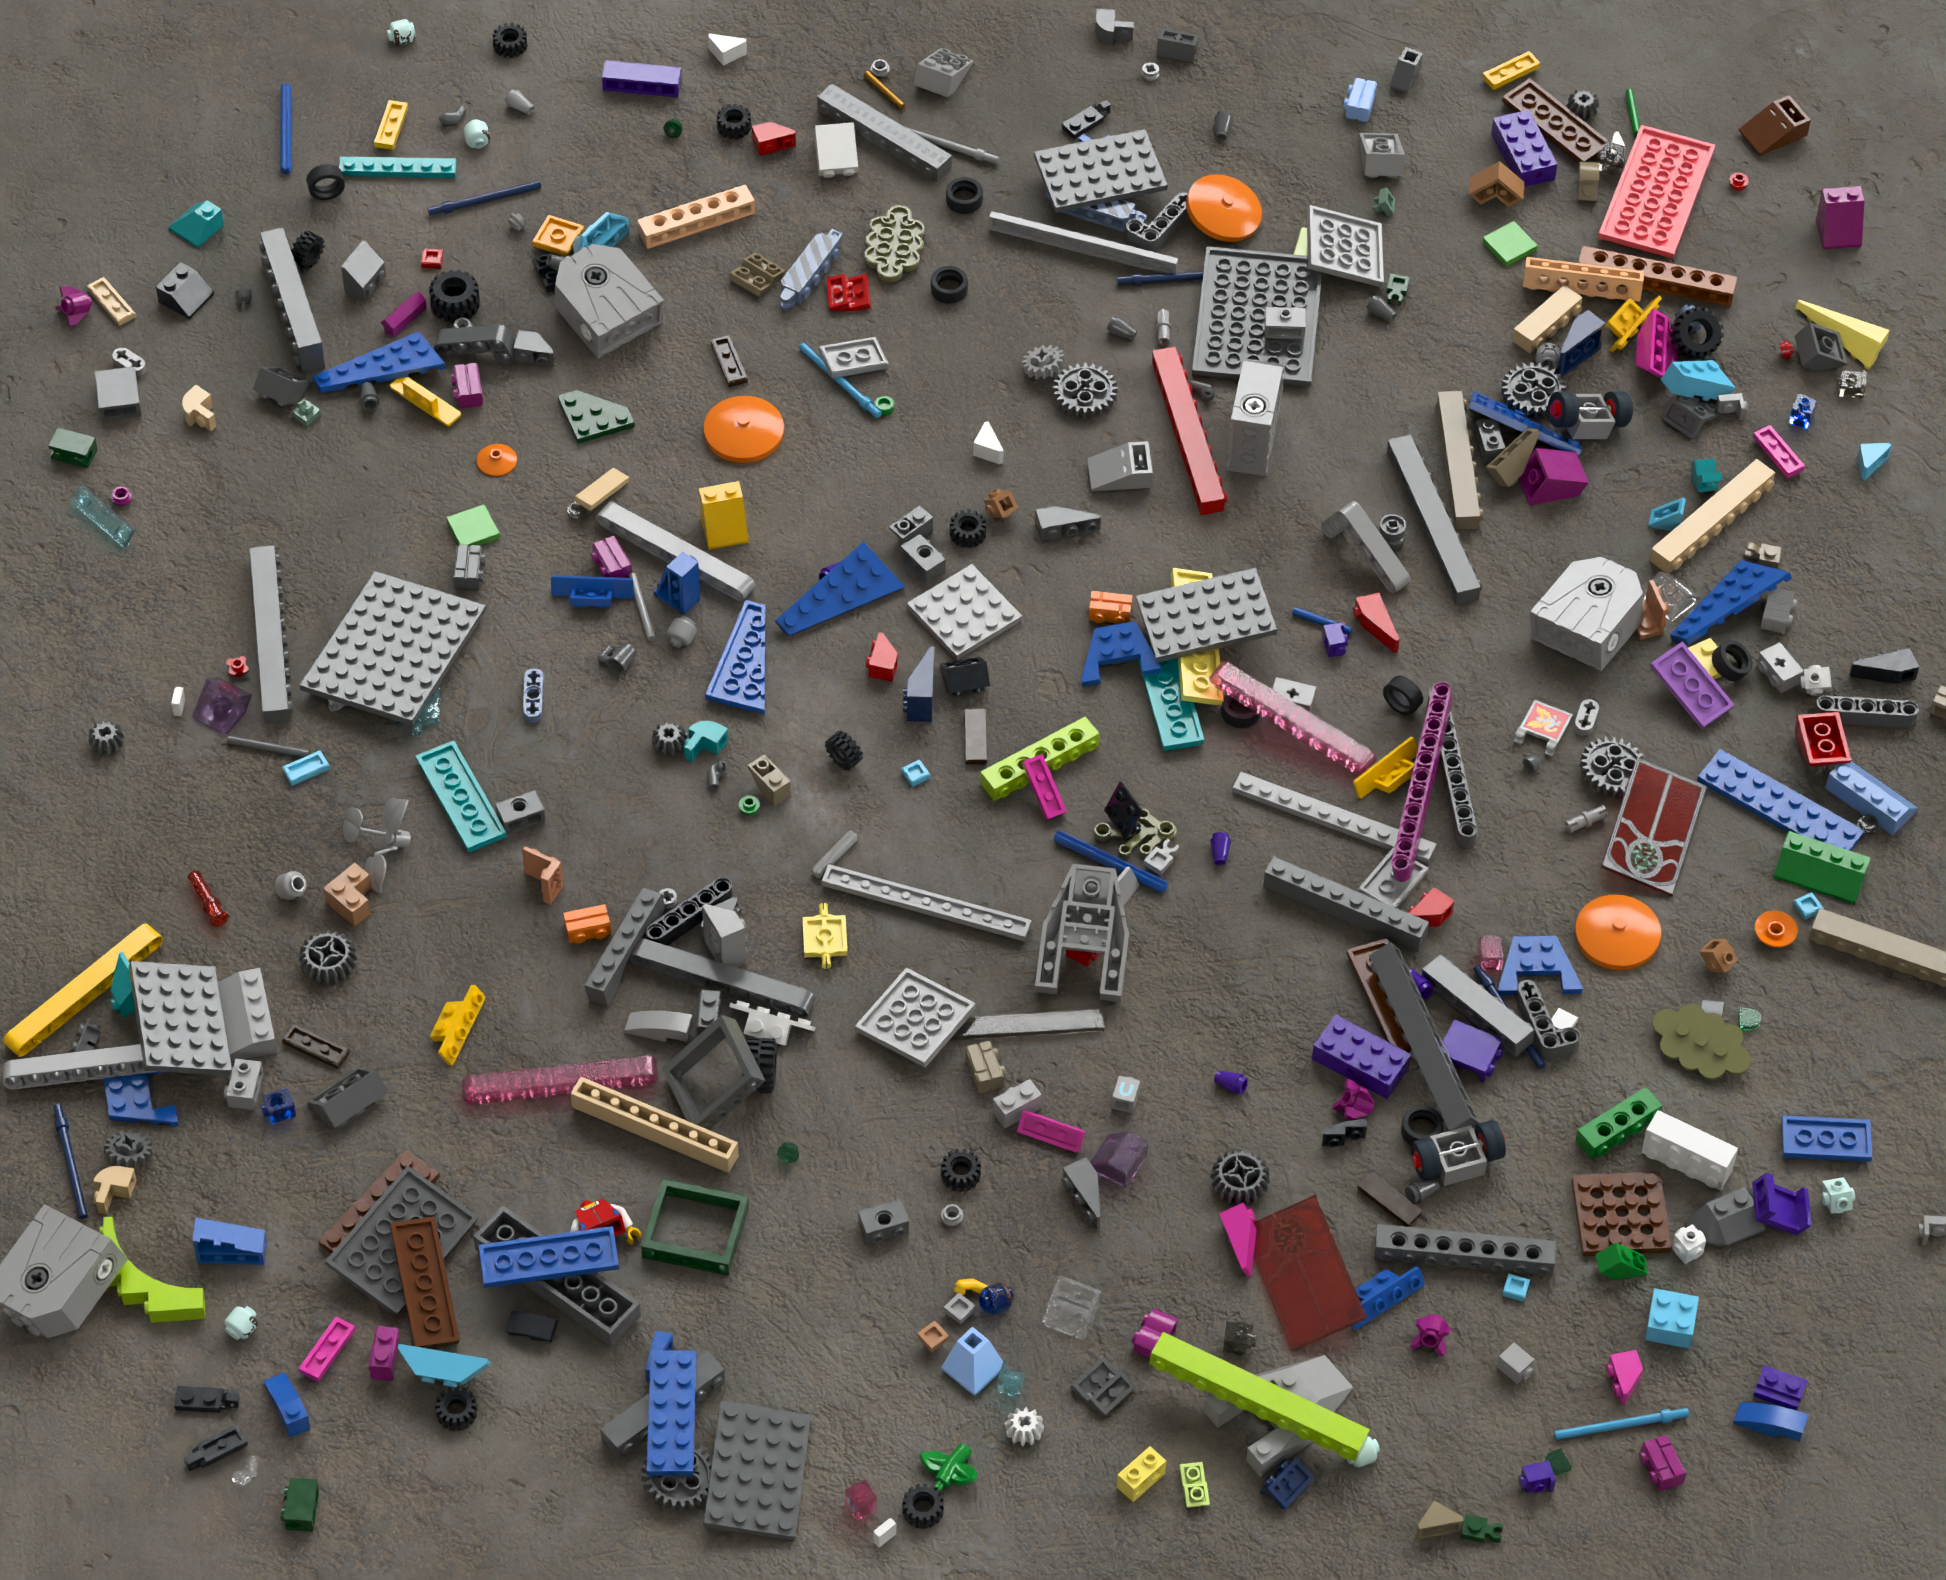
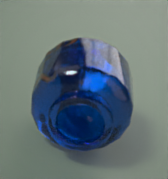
[979,1282,1014,1315]

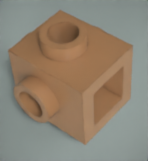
[983,488,1018,519]
[1699,939,1738,973]

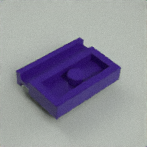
[1753,1365,1807,1411]

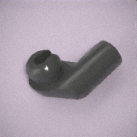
[1191,380,1215,401]
[707,761,728,790]

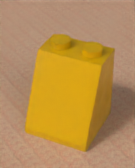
[699,481,749,550]

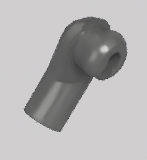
[439,106,466,125]

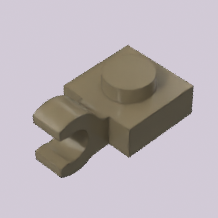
[1744,542,1781,568]

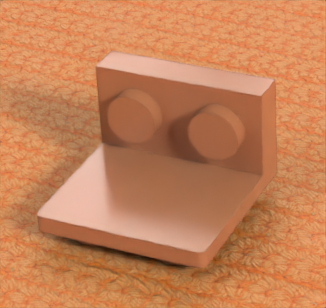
[1635,579,1669,640]
[522,846,564,905]

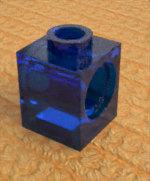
[1789,394,1817,429]
[260,1087,296,1124]

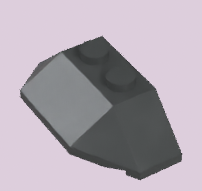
[1684,1187,1767,1247]

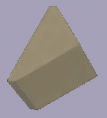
[1416,1501,1464,1540]

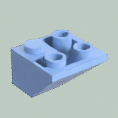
[941,1327,1005,1396]

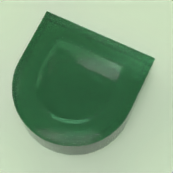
[1738,1007,1761,1030]
[1545,1448,1572,1475]

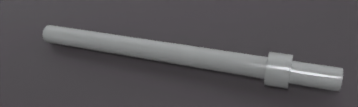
[905,127,1000,164]

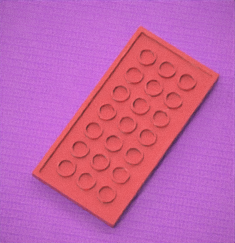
[1598,125,1715,259]

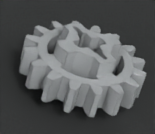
[1022,345,1066,379]

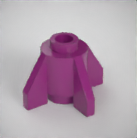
[55,286,92,326]
[1332,1079,1374,1120]
[1410,1314,1451,1357]

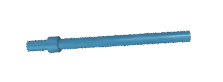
[799,343,882,418]
[1554,1408,1689,1440]

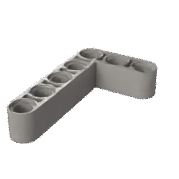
[1321,501,1411,594]

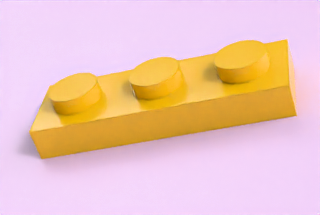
[1482,51,1540,90]
[374,100,408,150]

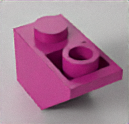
[1606,1350,1643,1405]

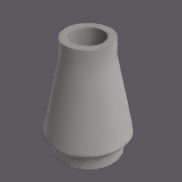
[505,89,535,115]

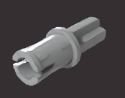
[1156,309,1171,346]

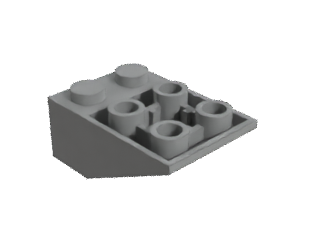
[913,48,973,97]
[1087,441,1153,491]

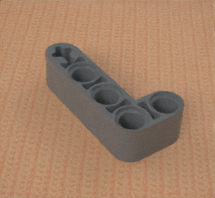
[1125,193,1189,253]
[434,325,515,364]
[1516,980,1580,1060]

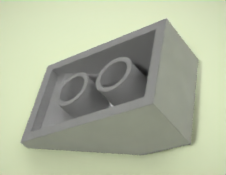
[1359,133,1405,178]

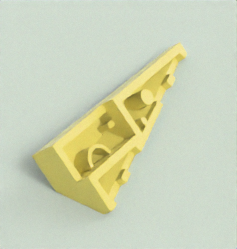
[1795,300,1889,370]

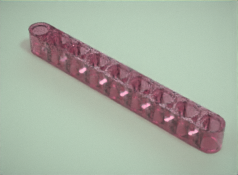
[1209,661,1377,776]
[462,1056,658,1104]

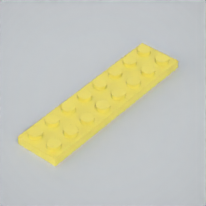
[1171,568,1224,706]

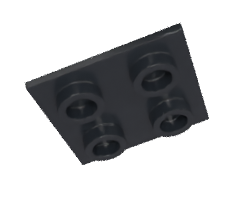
[1104,781,1143,840]

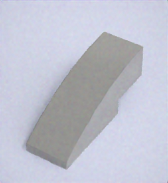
[624,1011,693,1042]

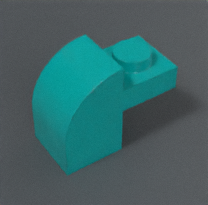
[1690,458,1722,493]
[683,721,728,762]

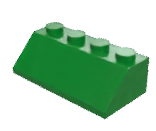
[1773,831,1871,904]

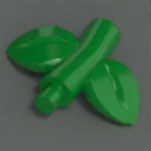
[919,1443,977,1492]

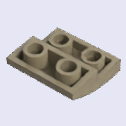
[729,253,785,297]

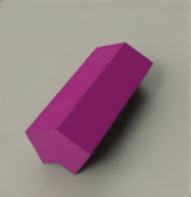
[380,291,427,337]

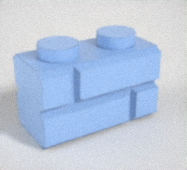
[1343,78,1377,122]

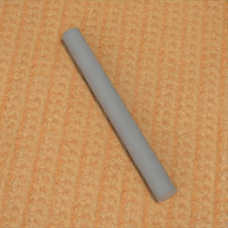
[628,573,656,641]

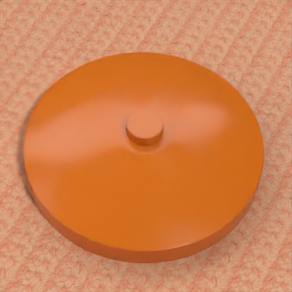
[1186,174,1262,242]
[704,396,784,463]
[1575,895,1661,970]

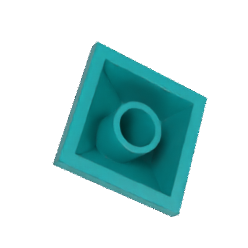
[168,200,224,248]
[110,952,135,1018]

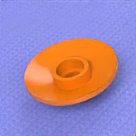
[477,444,517,477]
[1754,911,1798,948]

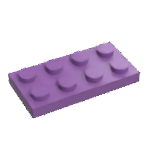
[1650,641,1734,730]

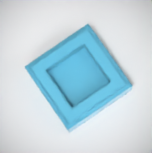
[901,760,930,787]
[1793,892,1823,920]
[1502,1273,1530,1302]

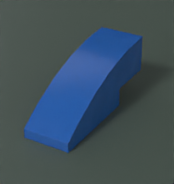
[1733,1402,1809,1442]

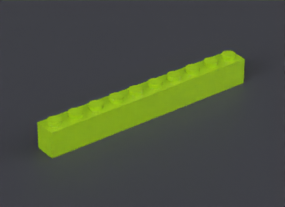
[1149,1332,1370,1462]

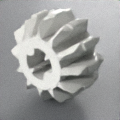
[1005,1407,1044,1447]

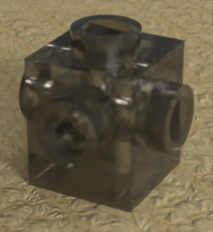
[1596,141,1626,175]
[1223,1321,1257,1356]

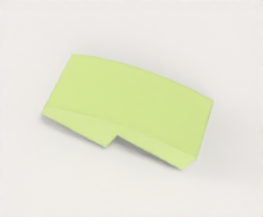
[1179,1462,1210,1508]

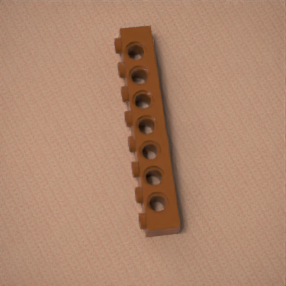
[1579,246,1737,307]

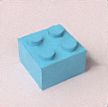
[1645,1288,1699,1349]

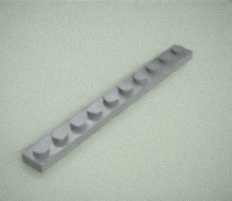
[989,211,1178,274]
[1232,772,1437,864]
[822,864,1032,942]

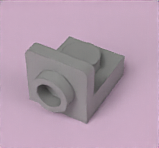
[1716,393,1748,421]
[1917,1215,1946,1245]

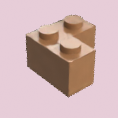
[1469,161,1524,207]
[323,863,371,927]

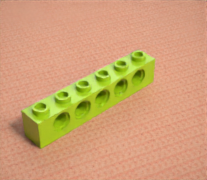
[980,716,1099,801]

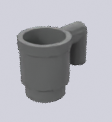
[598,643,637,674]

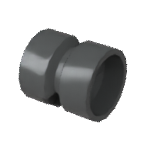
[1379,514,1406,552]

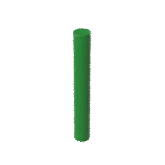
[1625,89,1640,137]

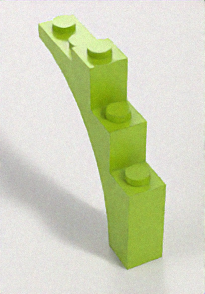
[99,1217,205,1323]

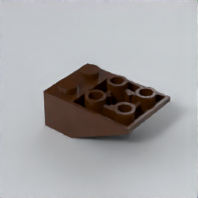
[1738,95,1811,156]

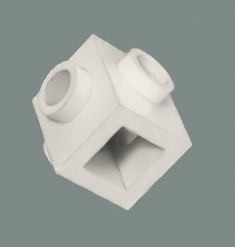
[1801,665,1832,696]
[1672,1224,1706,1264]

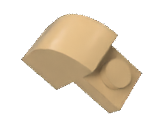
[182,385,216,431]
[93,1166,137,1214]

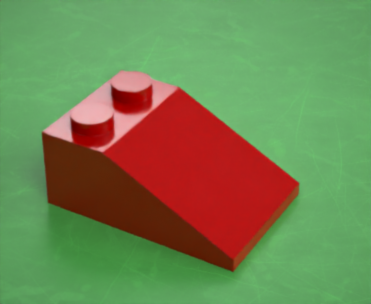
[1795,712,1851,766]

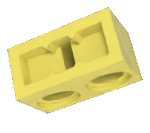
[1117,1446,1166,1502]

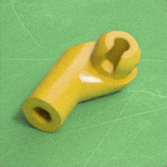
[954,1278,989,1296]

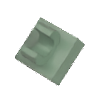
[1373,187,1395,216]
[292,399,321,426]

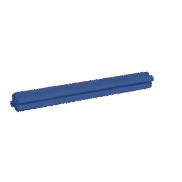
[280,83,292,173]
[1054,830,1168,893]

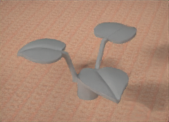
[343,798,411,893]

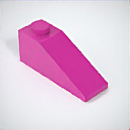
[1219,1203,1257,1278]

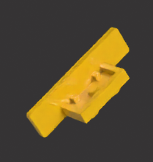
[1605,295,1662,352]
[390,377,461,427]
[1353,737,1418,799]
[430,985,486,1065]

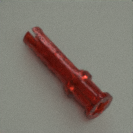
[188,870,229,927]

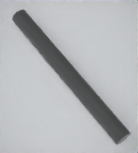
[227,735,310,757]

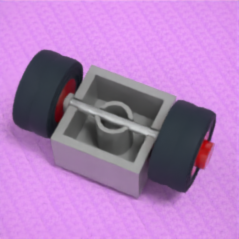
[1548,391,1633,439]
[1411,1120,1506,1186]

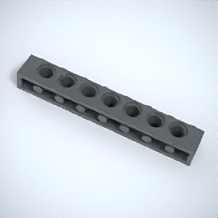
[1374,1224,1556,1276]

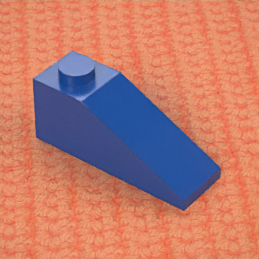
[263,1372,311,1438]

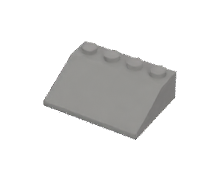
[218,968,277,1062]

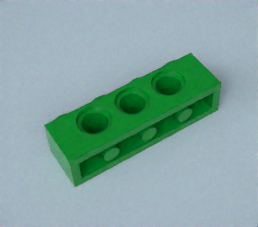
[1575,1087,1663,1159]

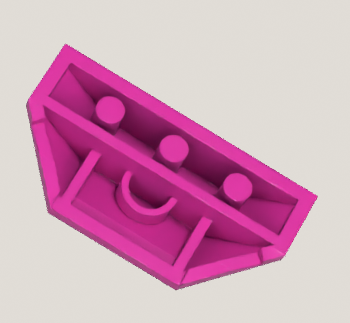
[1636,309,1678,378]

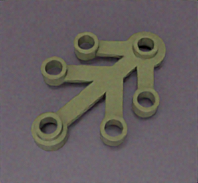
[1094,809,1177,859]

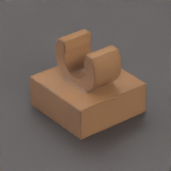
[917,1321,949,1353]

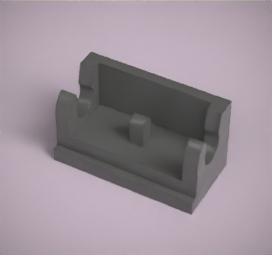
[1156,28,1199,63]

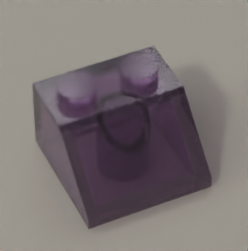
[192,677,252,734]
[1090,1132,1149,1188]

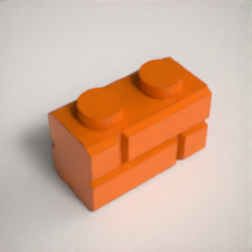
[1089,591,1133,625]
[563,904,611,944]

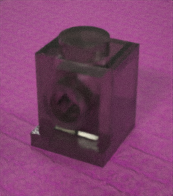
[1836,370,1866,398]

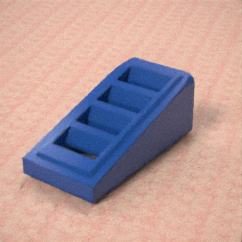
[645,1331,673,1381]

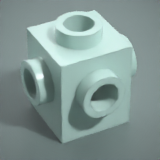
[1821,1177,1855,1214]

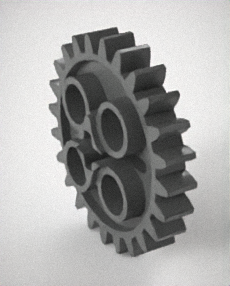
[1501,362,1566,418]
[1053,363,1118,418]
[1579,737,1648,798]
[641,1443,712,1512]

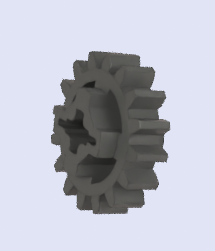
[104,1131,153,1169]

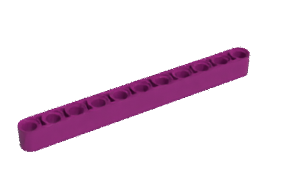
[1391,682,1452,882]

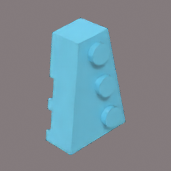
[1661,360,1735,401]

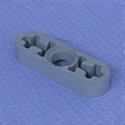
[523,668,544,723]

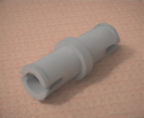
[1565,805,1608,834]

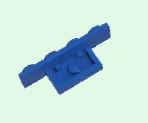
[551,575,634,608]
[1347,1266,1425,1330]

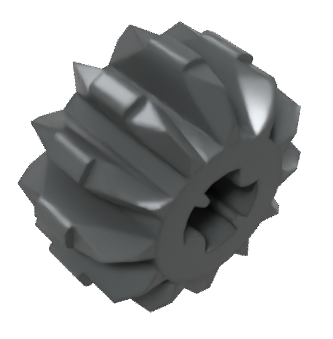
[1567,89,1600,121]
[88,720,124,756]
[652,721,687,757]

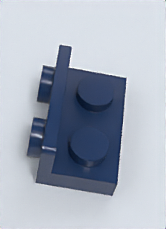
[1259,1457,1315,1510]

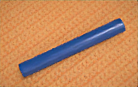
[1292,607,1353,635]

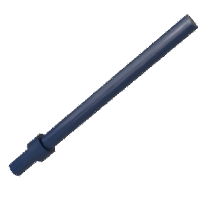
[427,181,541,216]
[1117,271,1204,286]
[1473,965,1546,1069]
[53,1104,88,1219]

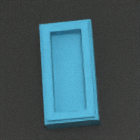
[282,750,330,786]

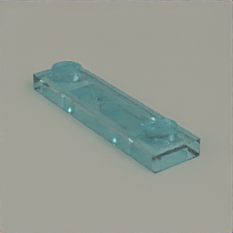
[70,484,136,547]

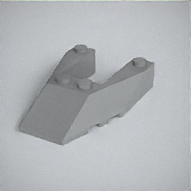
[1035,864,1129,1002]
[1204,1355,1353,1477]

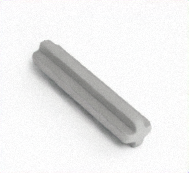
[811,830,857,878]

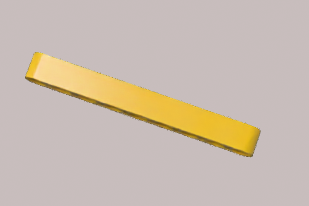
[3,923,163,1057]

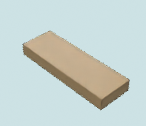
[87,277,136,326]
[575,468,629,511]

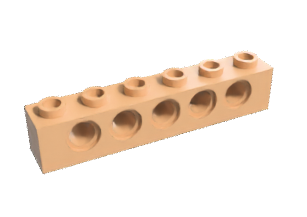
[638,185,755,249]
[1523,257,1644,302]

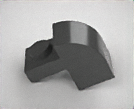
[1095,9,1134,45]

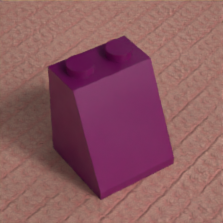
[1816,186,1865,249]
[1518,448,1589,505]

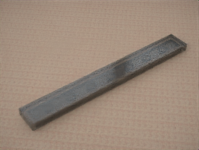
[949,1009,1104,1041]

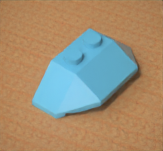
[573,212,630,254]
[398,1344,491,1388]

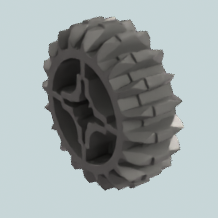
[298,930,357,985]
[1210,1149,1270,1206]

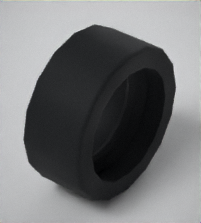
[306,164,345,200]
[946,177,983,214]
[931,266,968,304]
[1712,640,1753,681]
[1383,675,1424,716]
[1221,688,1261,728]
[1401,1105,1444,1146]

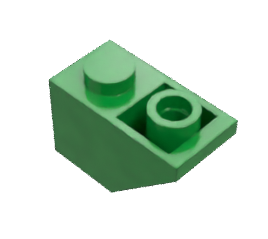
[1595,1243,1648,1280]

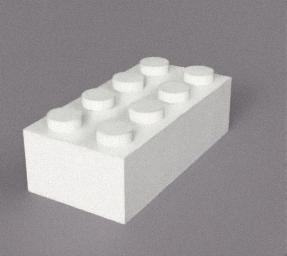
[1641,1110,1738,1191]

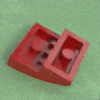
[826,274,871,312]

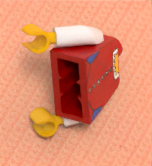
[570,1199,641,1245]

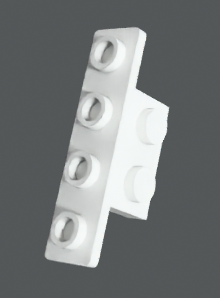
[729,1000,816,1046]

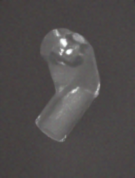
[232,1456,259,1486]

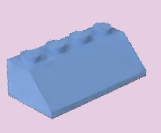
[1825,761,1918,836]

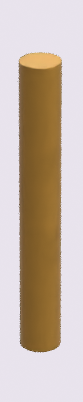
[863,71,906,110]

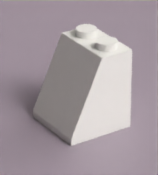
[814,122,858,178]

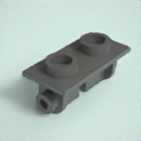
[68,1017,101,1053]

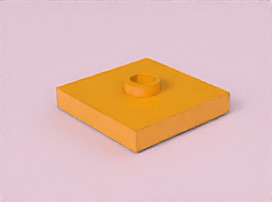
[532,215,584,257]

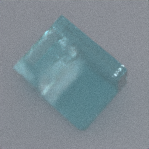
[998,1360,1025,1397]

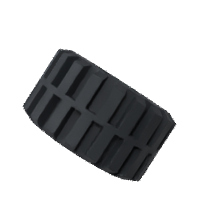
[429,270,480,323]
[1670,307,1724,359]
[742,1037,777,1093]

